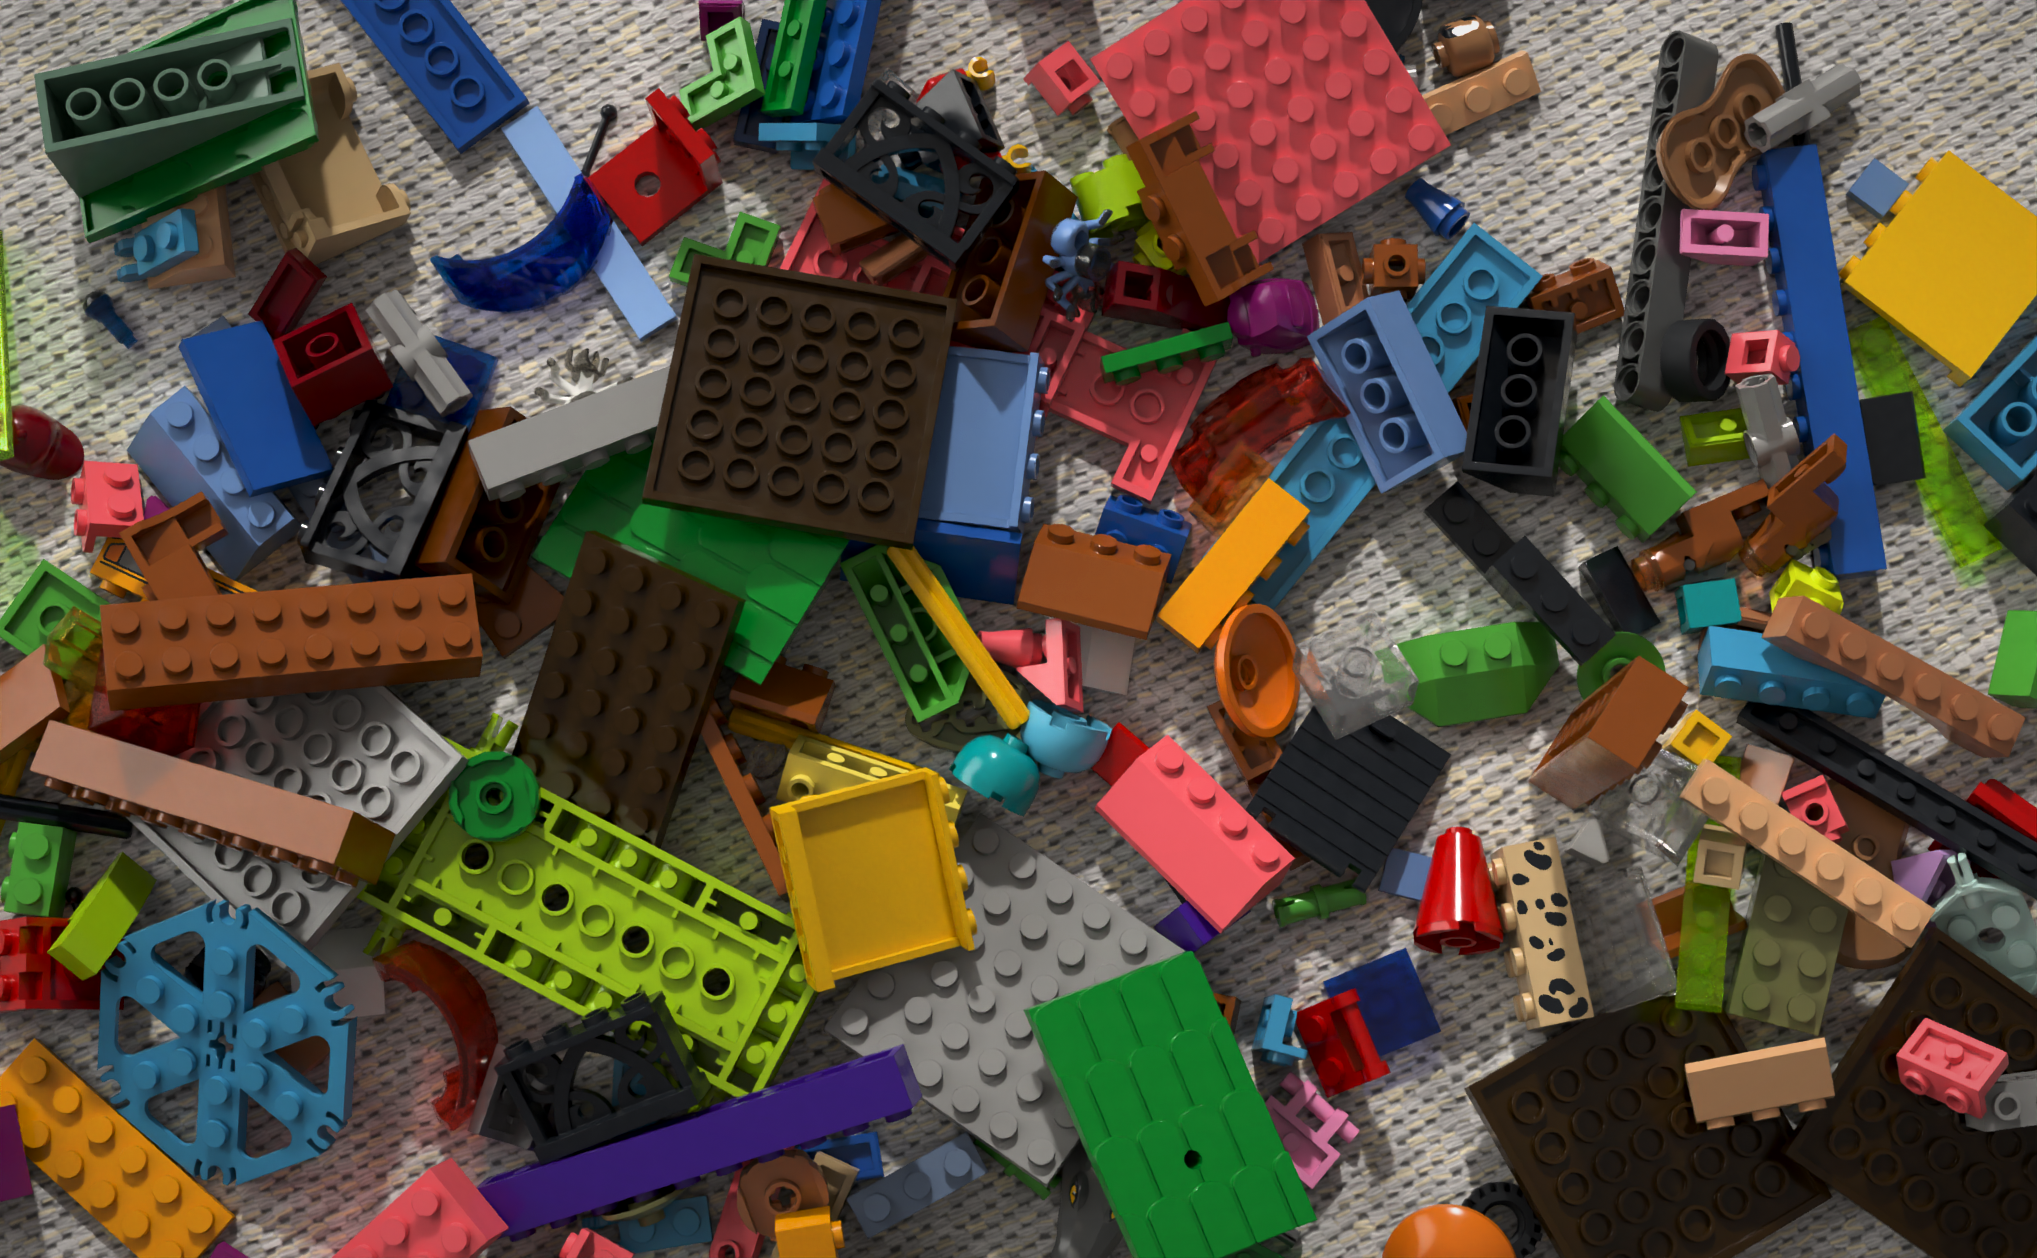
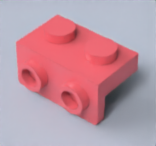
[71,461,144,553]

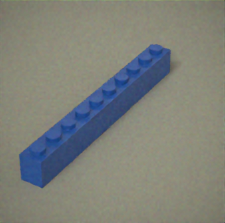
[1752,144,1887,580]

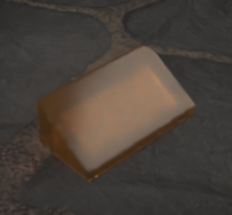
[1187,441,1275,539]

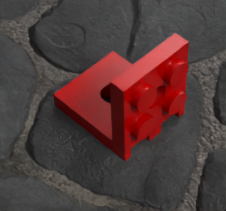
[587,88,723,246]
[0,917,124,1013]

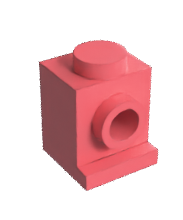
[1023,41,1101,116]
[1725,330,1800,385]
[1781,775,1850,844]

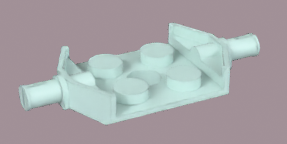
[1930,853,2037,996]

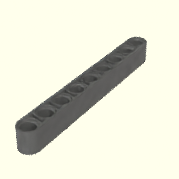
[1614,30,1718,412]

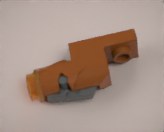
[1738,433,1847,577]
[1631,479,1769,592]

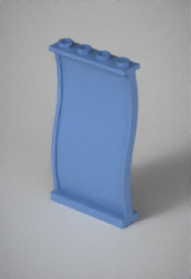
[918,346,1050,536]

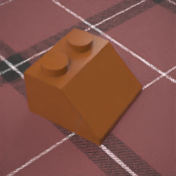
[729,655,836,734]

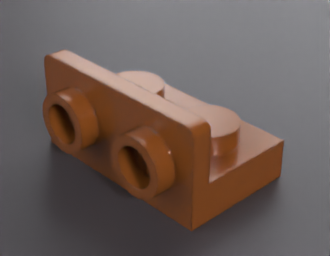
[1524,258,1625,334]

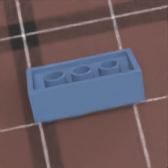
[1307,290,1467,494]
[127,386,302,581]

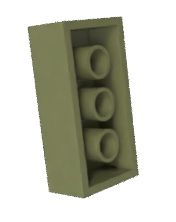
[1724,852,1860,1036]

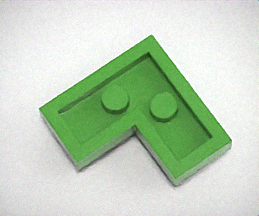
[679,17,765,131]
[669,212,782,287]

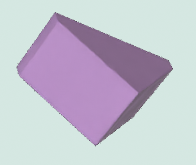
[1891,850,1972,928]

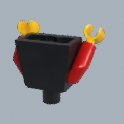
[898,57,1032,177]

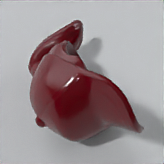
[0,405,84,480]

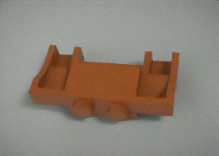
[1126,111,1274,307]
[119,491,229,601]

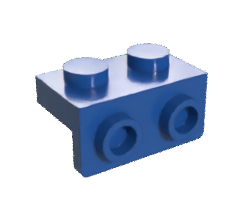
[1095,495,1192,584]

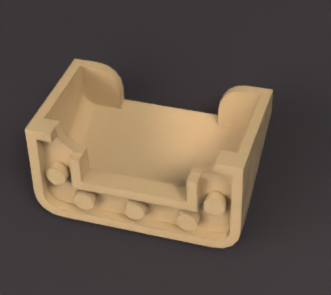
[249,63,411,266]

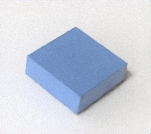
[1846,158,1909,220]
[1378,848,1432,902]

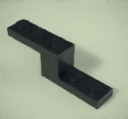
[1424,481,1616,666]

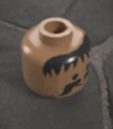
[1432,15,1500,78]

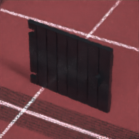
[1245,677,1451,894]

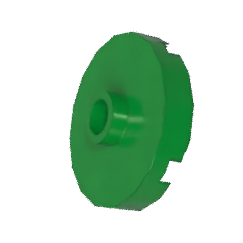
[449,751,541,842]

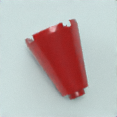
[1413,827,1504,955]

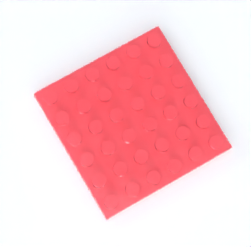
[1090,0,1451,263]

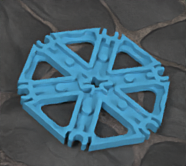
[97,899,357,1186]

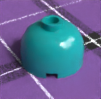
[949,733,1040,817]

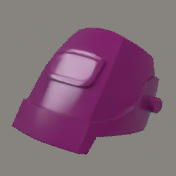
[1227,278,1320,357]

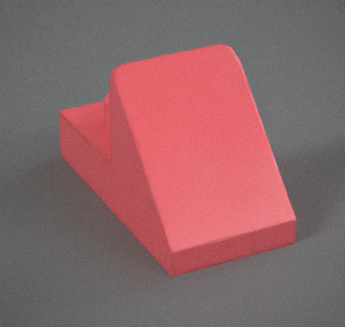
[1016,618,1084,714]

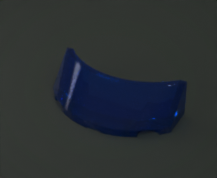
[430,173,613,314]

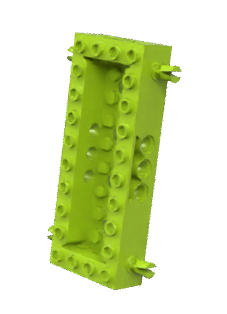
[356,713,820,1114]

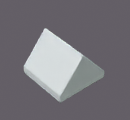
[1564,818,1610,867]

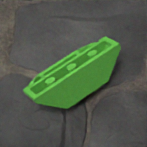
[840,545,971,724]
[1378,622,1560,727]

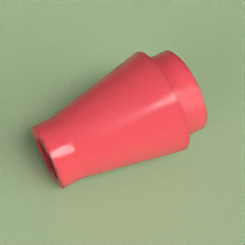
[977,628,1043,668]

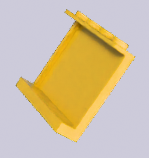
[1838,150,2037,387]
[769,767,977,992]

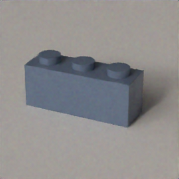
[846,1132,989,1239]

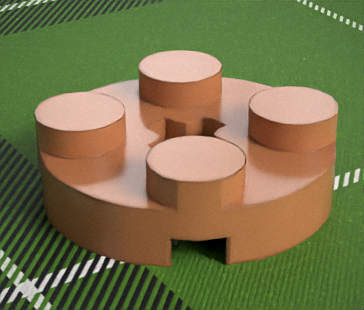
[737,1149,829,1242]

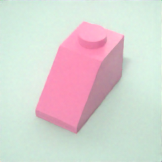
[1679,209,1769,266]

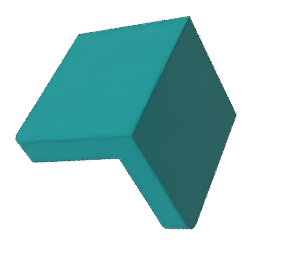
[1675,578,1742,635]

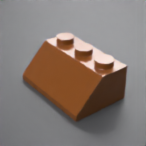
[1016,523,1172,640]

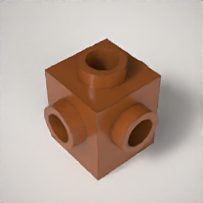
[1362,238,1426,302]

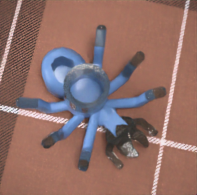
[1042,209,1125,322]

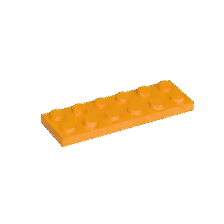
[0,1038,236,1258]

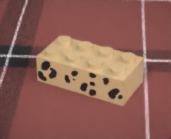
[1487,837,1594,1030]

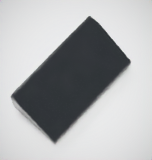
[1859,391,1926,486]
[1579,546,1661,635]

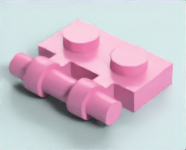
[1265,1071,1360,1189]

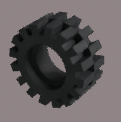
[1462,1182,1543,1258]

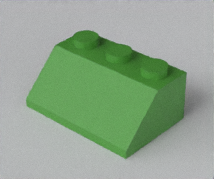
[1559,395,1697,543]

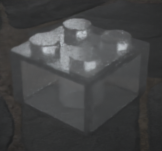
[1292,609,1419,740]
[1587,748,1709,866]

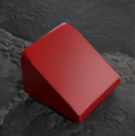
[1091,722,1150,787]

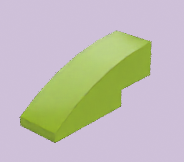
[47,852,157,981]

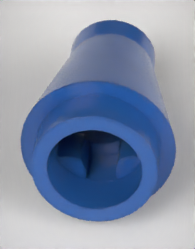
[1405,178,1470,240]

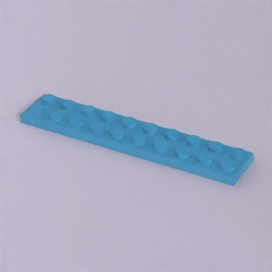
[1201,223,1543,610]

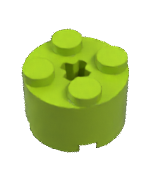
[1069,154,1151,240]

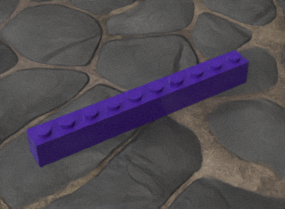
[476,1044,922,1242]

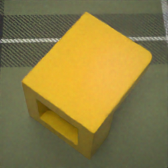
[1661,709,1732,769]

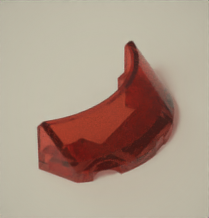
[1170,358,1351,516]
[372,940,498,1131]

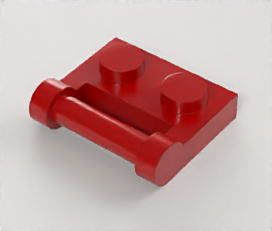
[1296,988,1391,1098]

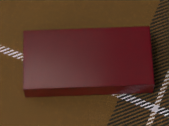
[248,248,327,339]

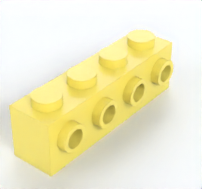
[776,735,968,827]

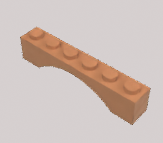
[1761,595,2026,758]

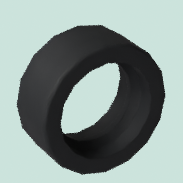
[1660,319,1731,402]

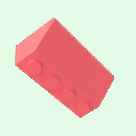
[1095,735,1295,934]

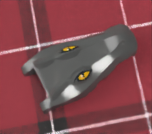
[1050,1140,1123,1258]

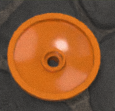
[1214,604,1300,738]
[1382,1204,1516,1258]

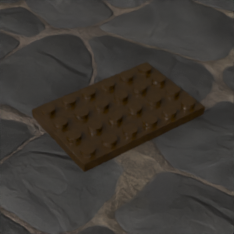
[512,530,746,848]

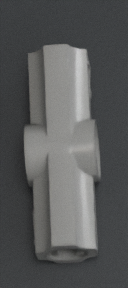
[1744,63,1862,153]
[366,289,473,417]
[1735,373,1800,501]

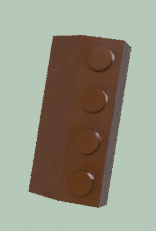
[943,170,1078,353]
[413,406,561,605]

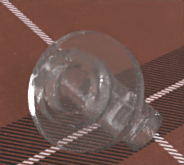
[747,740,790,791]

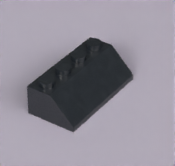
[1462,306,1577,497]

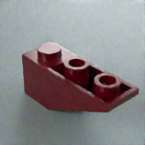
[1101,261,1230,332]

